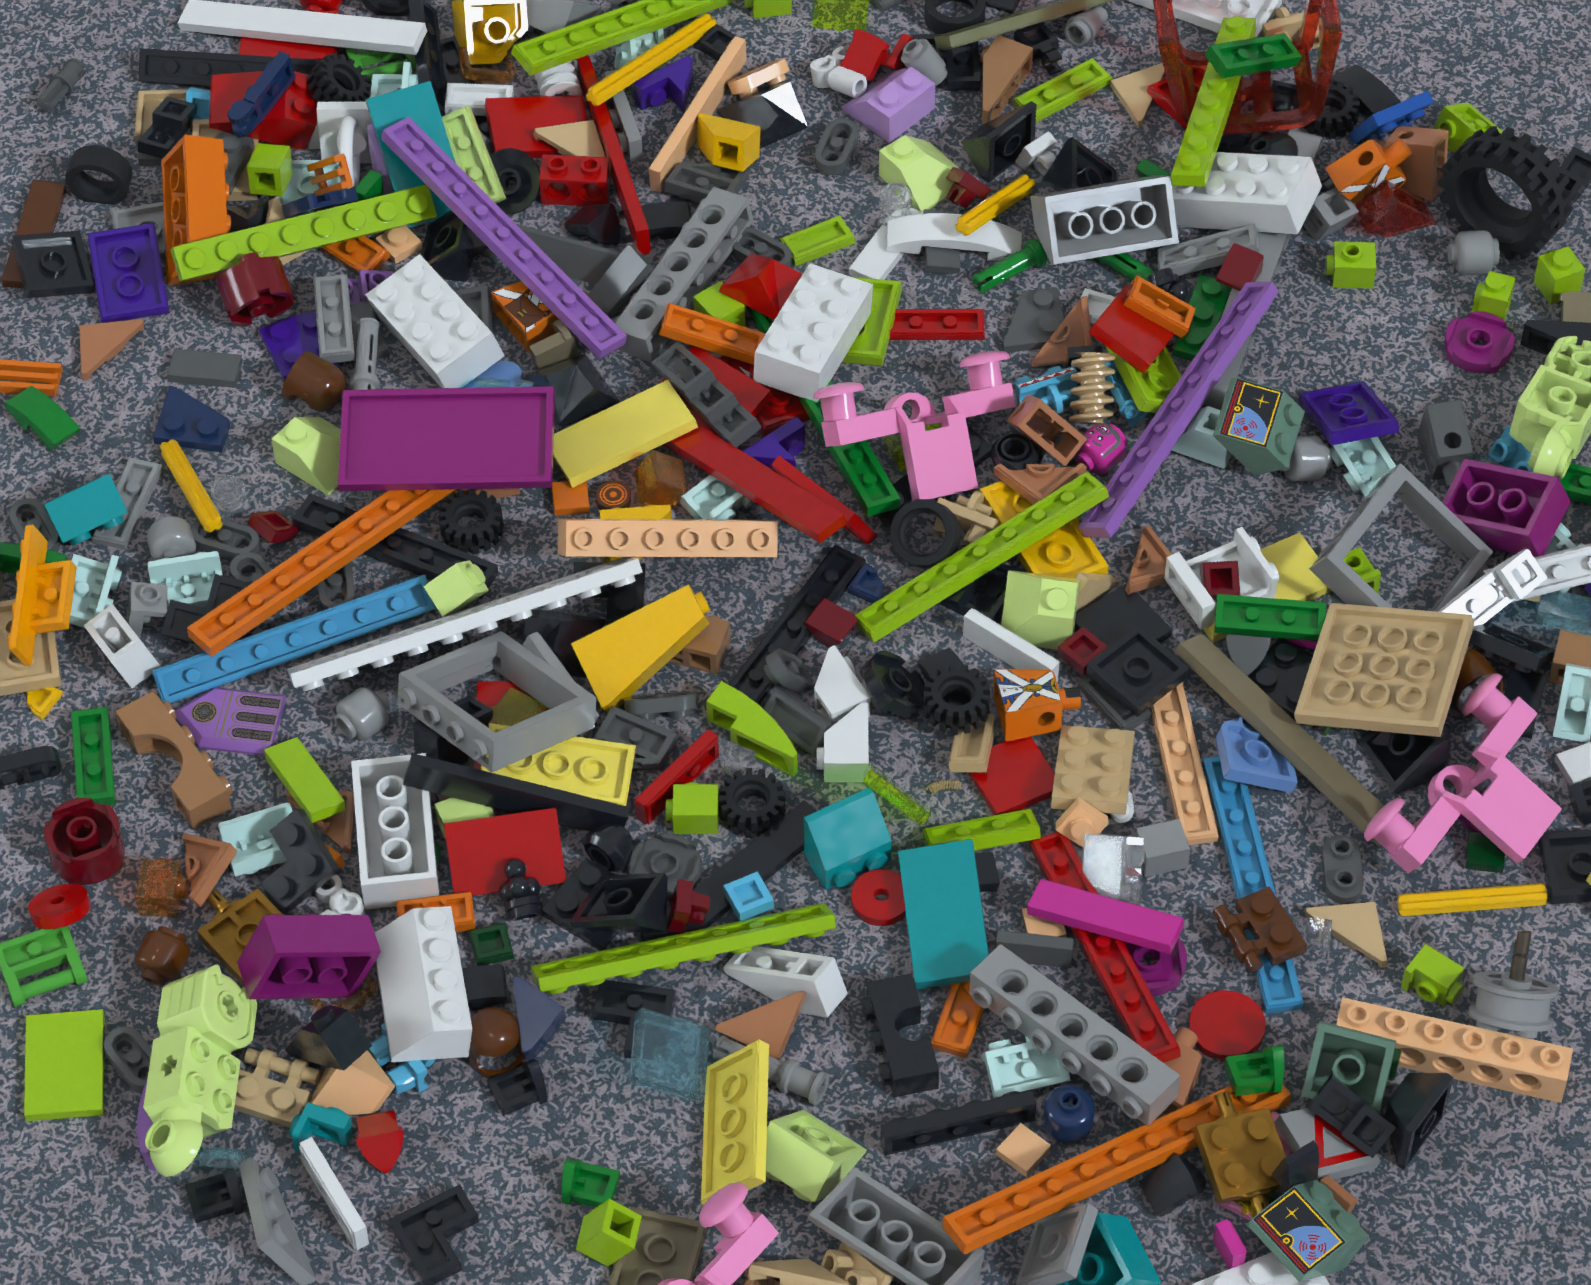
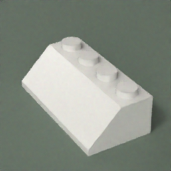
[375,906,472,1062]

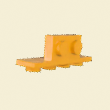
[8,524,77,666]

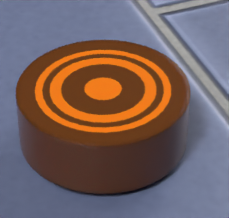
[596,481,631,510]

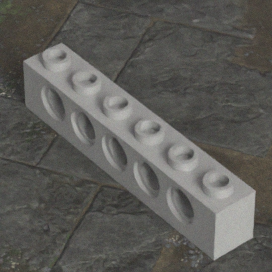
[614,187,754,362]
[969,944,1180,1126]

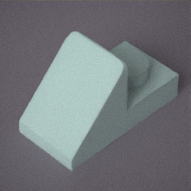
[1553,663,1591,743]

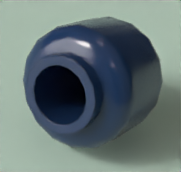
[1043,1085,1095,1143]

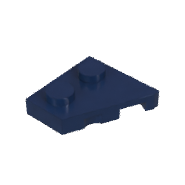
[282,187,358,219]
[153,386,230,452]

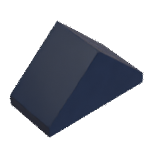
[513,977,567,1061]

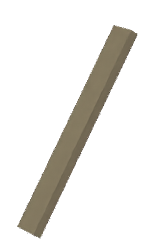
[1175,633,1384,847]

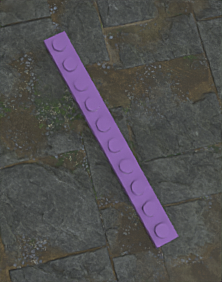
[381,117,627,359]
[1078,281,1279,538]

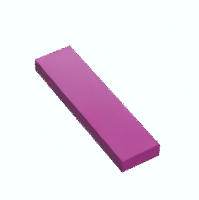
[1027,879,1184,954]

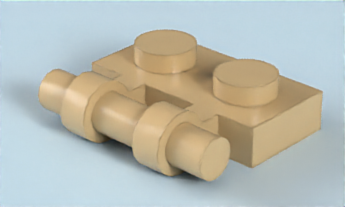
[234,1048,321,1128]

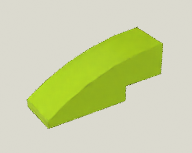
[706,681,798,777]

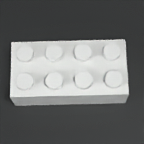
[1172,152,1322,234]
[365,254,505,388]
[753,263,873,403]
[351,753,439,910]

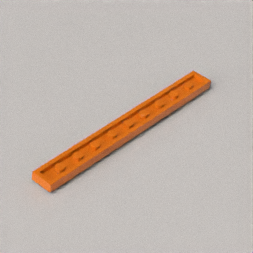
[187,489,456,657]
[942,1085,1292,1255]

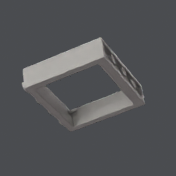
[1309,463,1493,612]
[397,631,597,772]

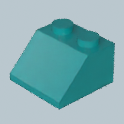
[43,474,128,546]
[804,787,892,890]
[1057,1212,1162,1285]

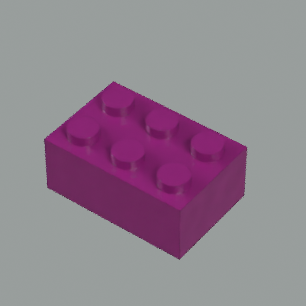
[1442,458,1571,557]
[237,913,381,1000]

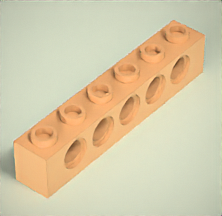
[558,519,778,557]
[1336,997,1573,1103]

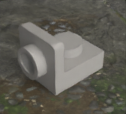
[126,582,168,636]

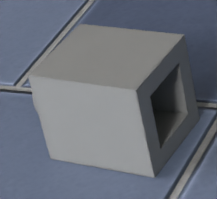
[1130,819,1190,877]

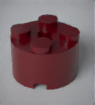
[214,252,295,326]
[44,797,125,885]

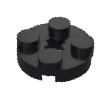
[860,651,925,719]

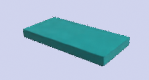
[365,81,455,228]
[898,839,989,990]

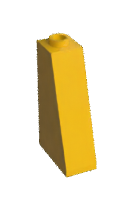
[571,584,711,714]

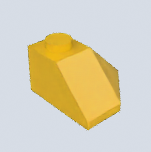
[452,0,528,65]

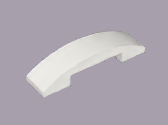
[886,213,1022,261]
[1438,549,1547,629]

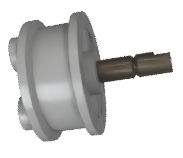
[1468,931,1559,1038]

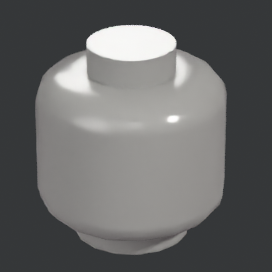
[1448,230,1500,275]
[1280,435,1332,482]
[147,516,196,561]
[334,687,390,741]

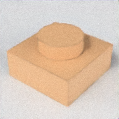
[375,226,423,264]
[1055,797,1108,849]

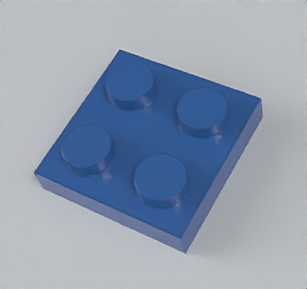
[1349,91,1434,144]

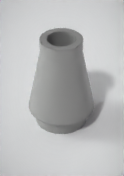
[1064,5,1108,47]

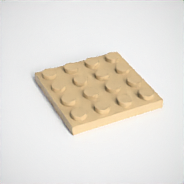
[1294,603,1474,737]

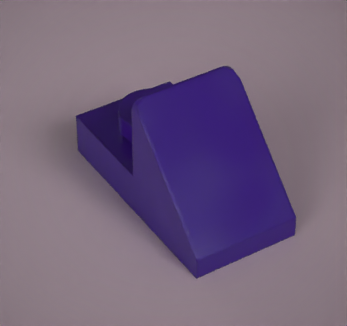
[634,55,693,113]
[743,417,805,472]

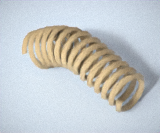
[924,780,962,796]

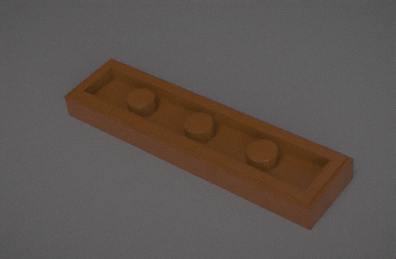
[1,180,67,289]

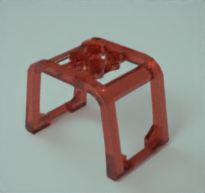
[1153,0,1342,135]

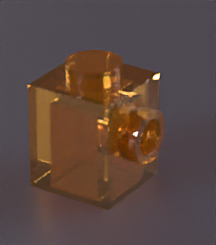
[634,450,687,509]
[135,858,189,918]

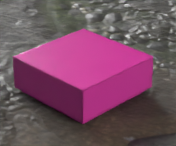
[1213,1219,1247,1269]

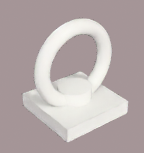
[317,102,372,189]

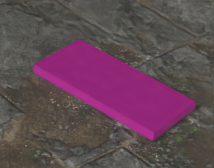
[338,386,555,491]

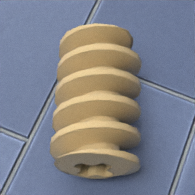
[1069,352,1115,424]

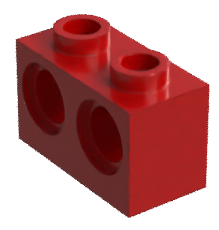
[539,154,611,206]

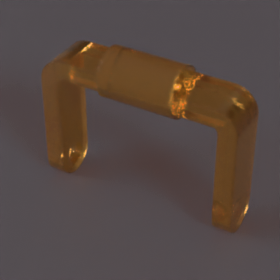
[459,46,516,84]
[309,974,377,1013]

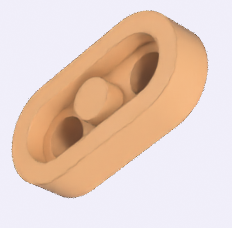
[727,58,790,99]

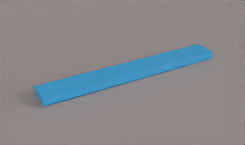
[151,575,437,703]
[1203,756,1304,1014]

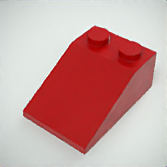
[209,71,317,149]

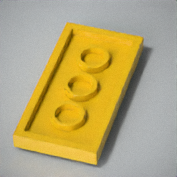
[980,481,1109,579]

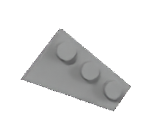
[239,1157,317,1285]

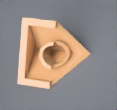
[309,1050,395,1115]

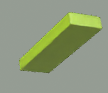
[1013,58,1112,122]
[264,737,346,823]
[922,809,1041,851]

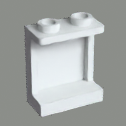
[1164,527,1279,630]

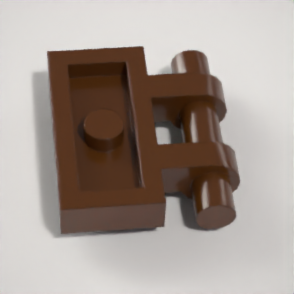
[1213,886,1307,973]

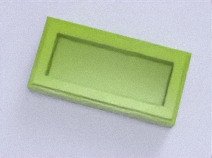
[780,215,855,267]

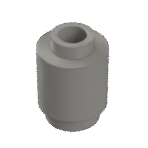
[901,39,947,86]

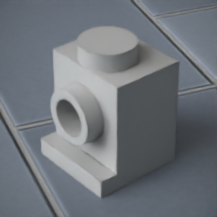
[1303,187,1359,242]

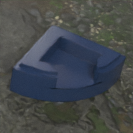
[848,562,883,604]

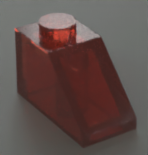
[1355,179,1437,238]

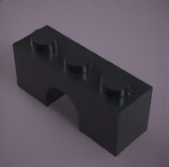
[861,973,939,1098]

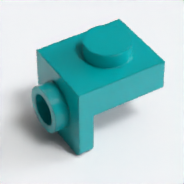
[289,1102,354,1153]

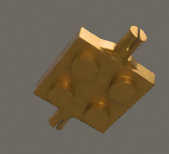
[197,888,283,987]
[1193,1091,1286,1216]

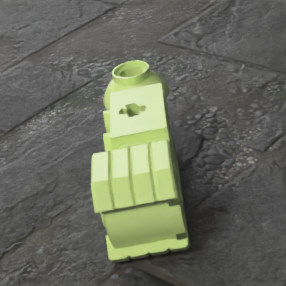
[1509,336,1591,479]
[143,964,257,1177]

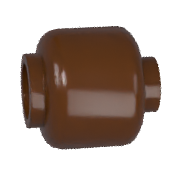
[134,926,190,986]

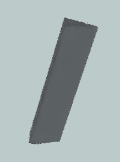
[515,223,621,285]

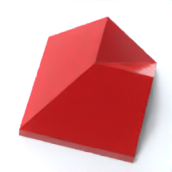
[719,253,803,320]

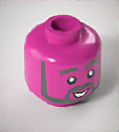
[1075,423,1127,475]

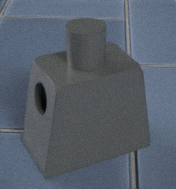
[1417,399,1473,489]

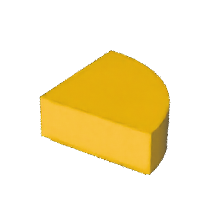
[26,687,63,720]

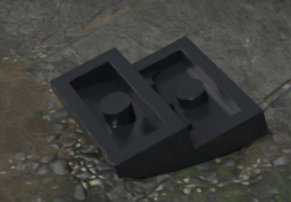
[938,545,1027,624]

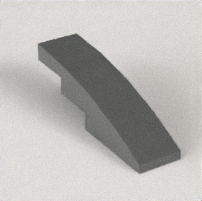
[651,341,762,448]

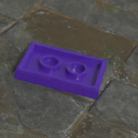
[87,223,170,323]
[1298,381,1399,446]

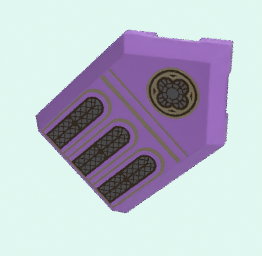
[174,687,286,756]

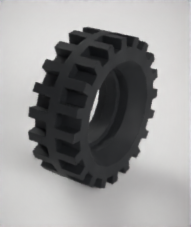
[1438,126,1573,259]

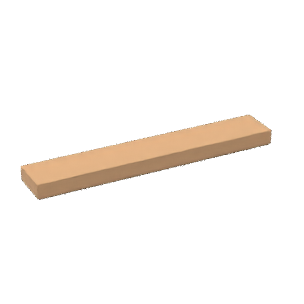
[649,36,747,193]
[1150,683,1219,845]

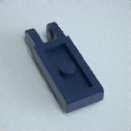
[227,51,296,138]

